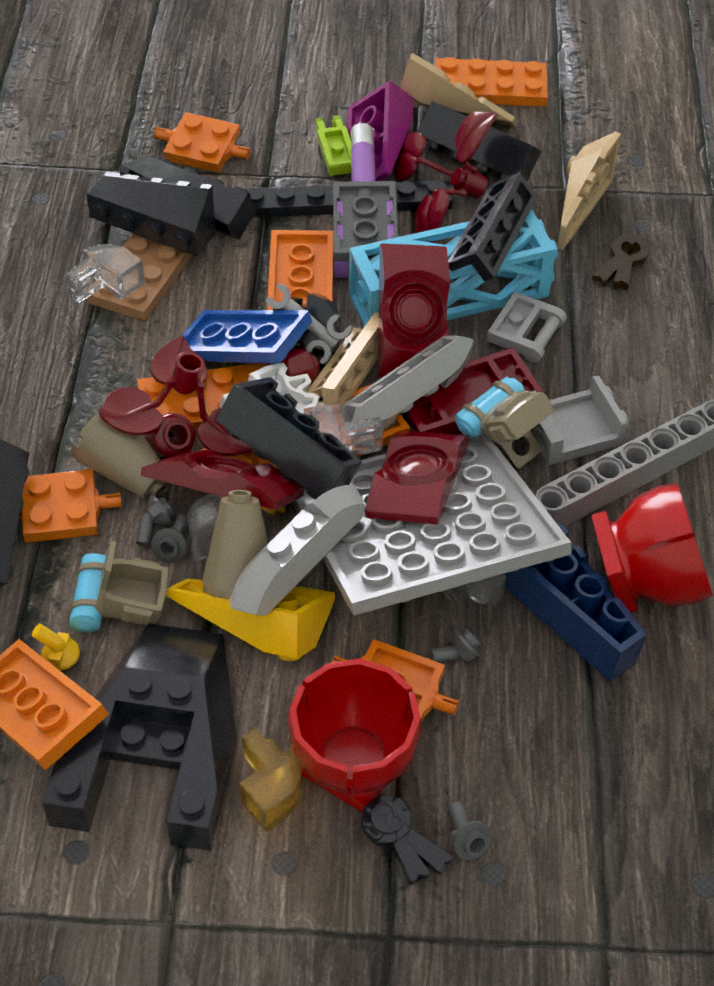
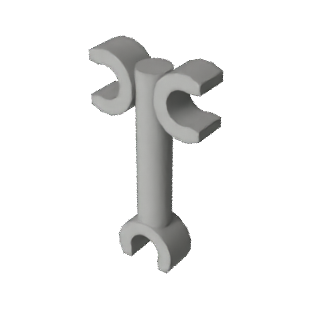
[265,283,353,364]

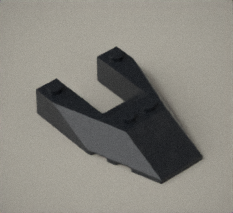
[42,624,237,851]

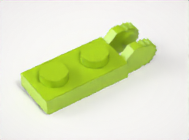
[315,115,351,176]

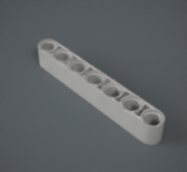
[536,400,714,526]

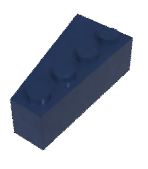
[502,524,647,681]

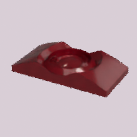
[378,243,450,379]
[405,347,544,434]
[365,430,469,525]
[141,449,304,510]

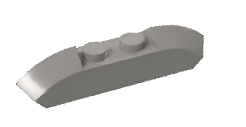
[339,336,474,435]
[228,485,365,616]

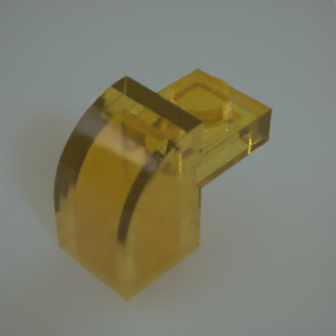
[240,728,302,832]

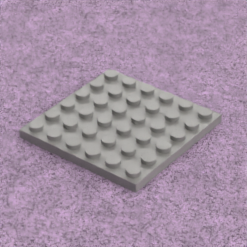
[292,434,571,616]

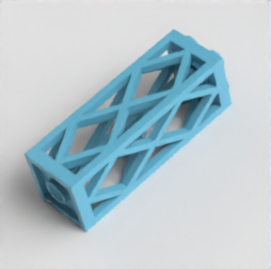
[349,209,558,327]

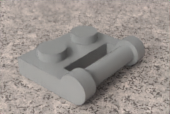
[487,292,567,363]

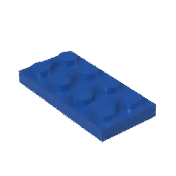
[183,310,313,364]

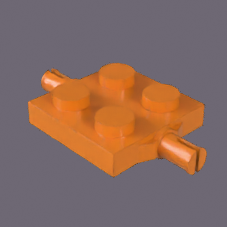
[154,112,251,173]
[19,469,122,543]
[331,639,460,723]

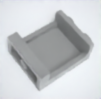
[530,375,629,466]

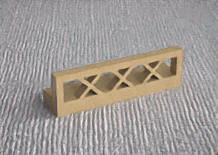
[306,312,379,417]

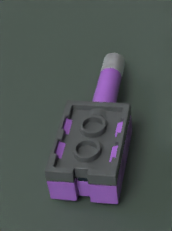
[333,123,398,278]

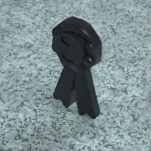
[361,794,453,885]

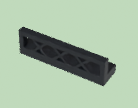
[448,172,538,282]

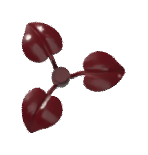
[394,112,498,243]
[99,335,253,456]

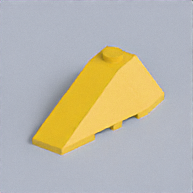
[166,579,335,661]

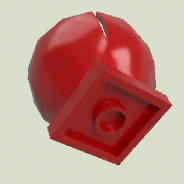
[591,483,713,613]
[287,658,423,812]

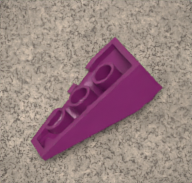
[347,80,414,181]

